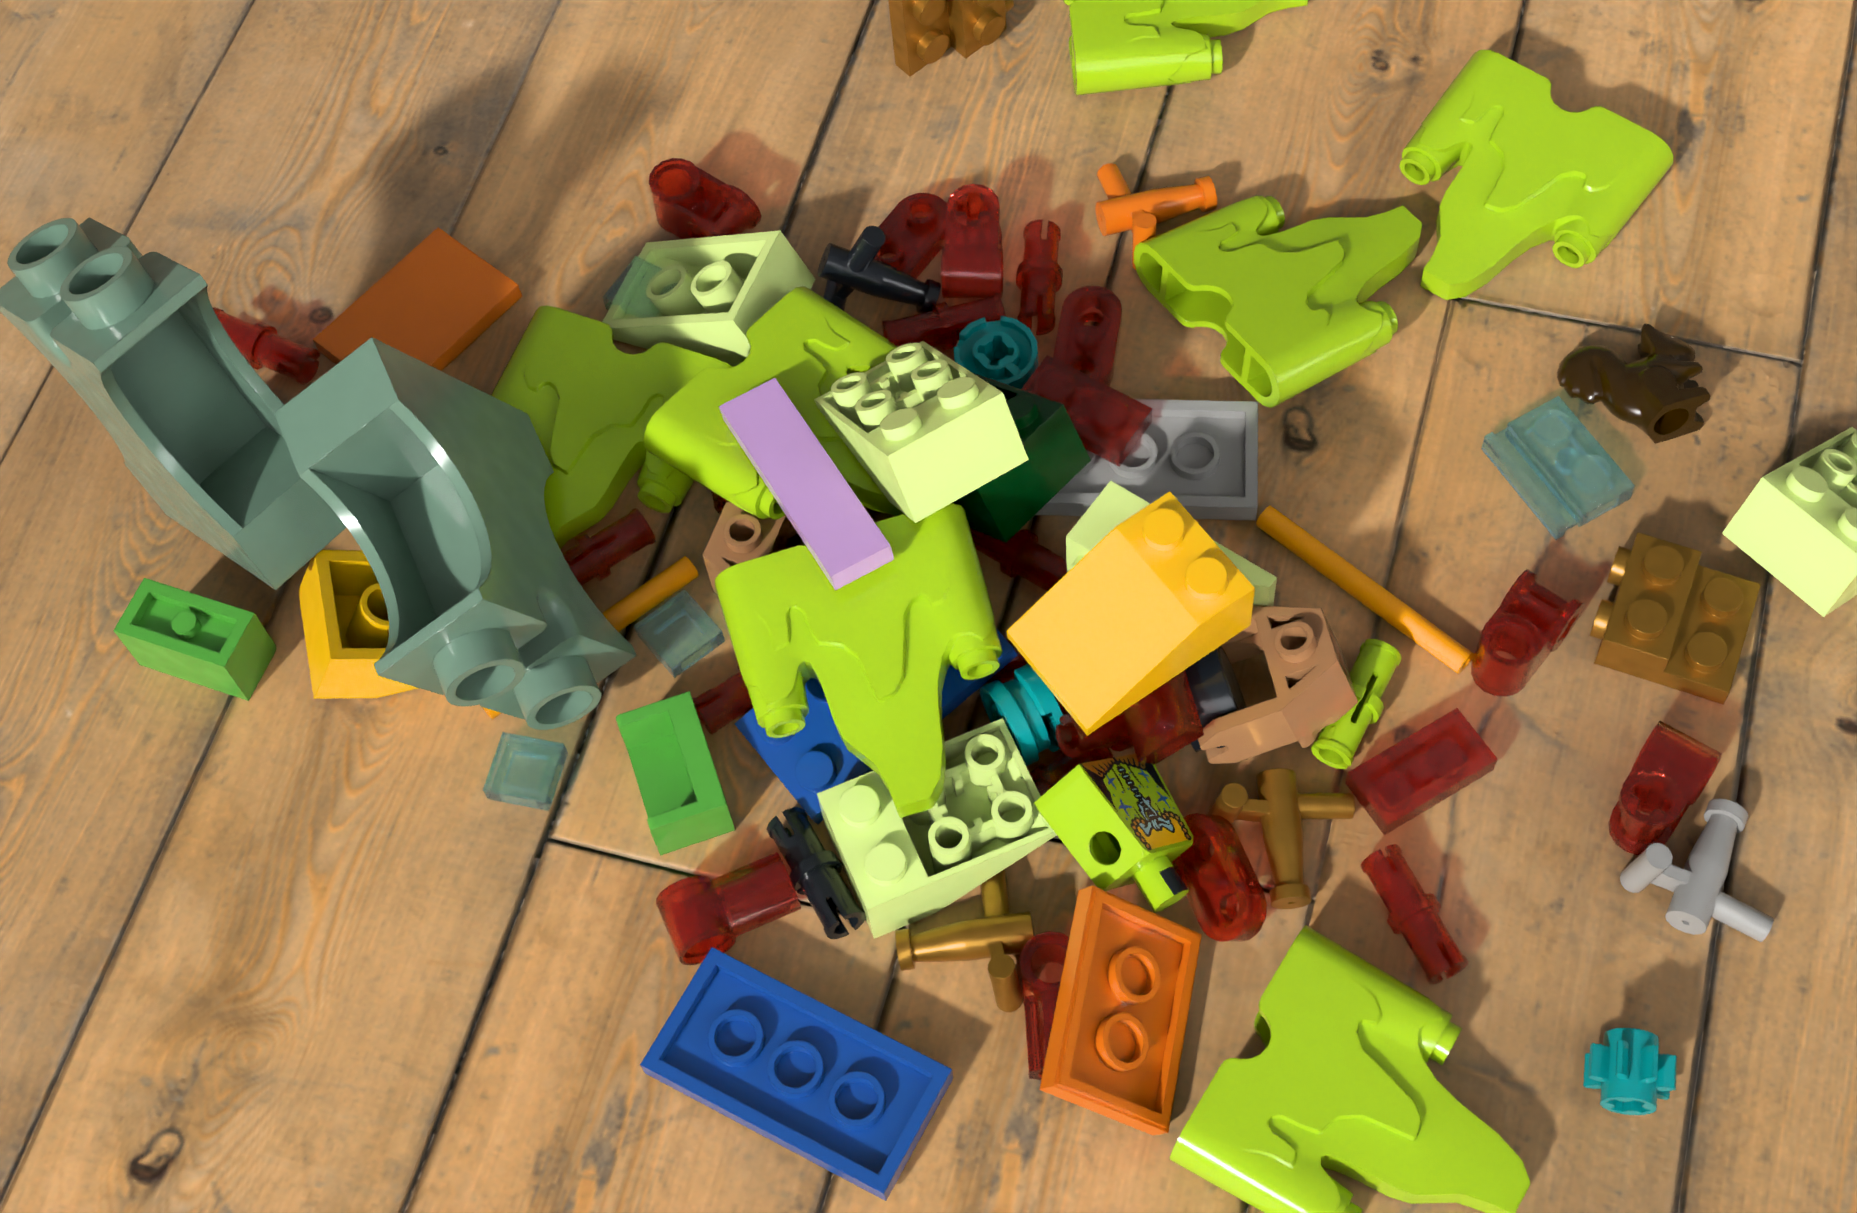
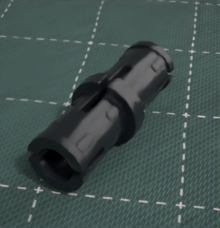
[767,807,866,939]

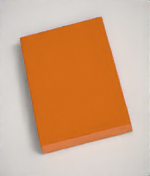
[313,227,522,371]
[1039,885,1202,1136]

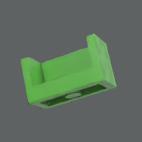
[113,578,276,701]
[616,691,735,856]

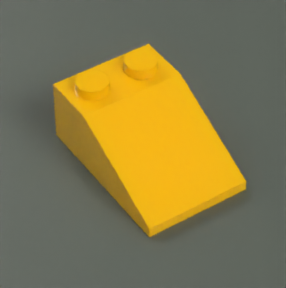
[1006,491,1255,736]
[298,550,418,699]

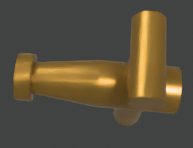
[1207,768,1355,909]
[895,869,1037,1012]

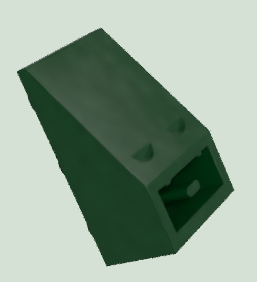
[953,372,1091,543]

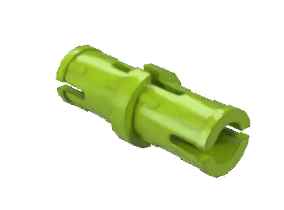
[1311,639,1402,769]

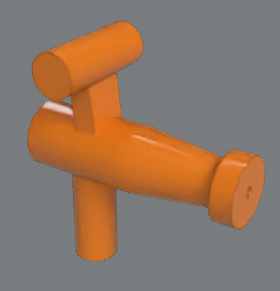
[1095,163,1217,270]

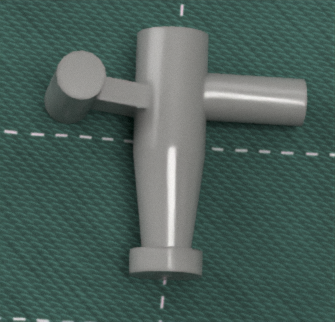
[1620,798,1774,942]

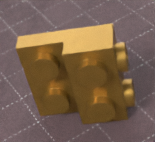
[888,0,1014,77]
[1589,532,1761,705]

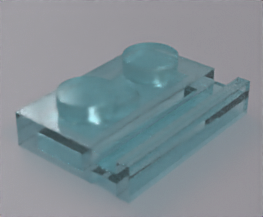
[1481,396,1635,540]

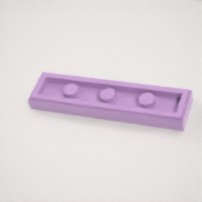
[719,378,894,590]

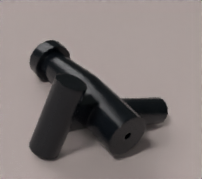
[818,226,941,316]

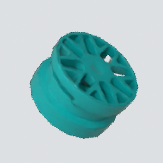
[954,315,1039,394]
[980,664,1071,767]

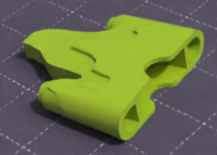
[1063,0,1308,96]
[1399,50,1674,300]
[1134,195,1422,408]
[644,286,904,520]
[491,305,732,549]
[715,503,1003,818]
[1169,925,1530,1213]

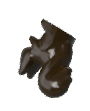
[1557,324,1711,444]

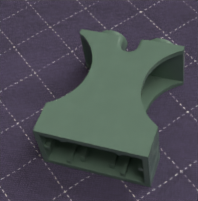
[0,217,347,590]
[274,337,637,730]

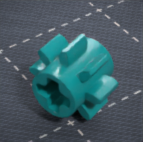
[1583,1028,1677,1115]

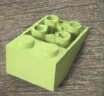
[814,341,1029,523]
[1722,427,1857,617]
[817,718,1057,939]

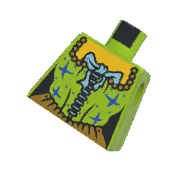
[1034,751,1193,913]

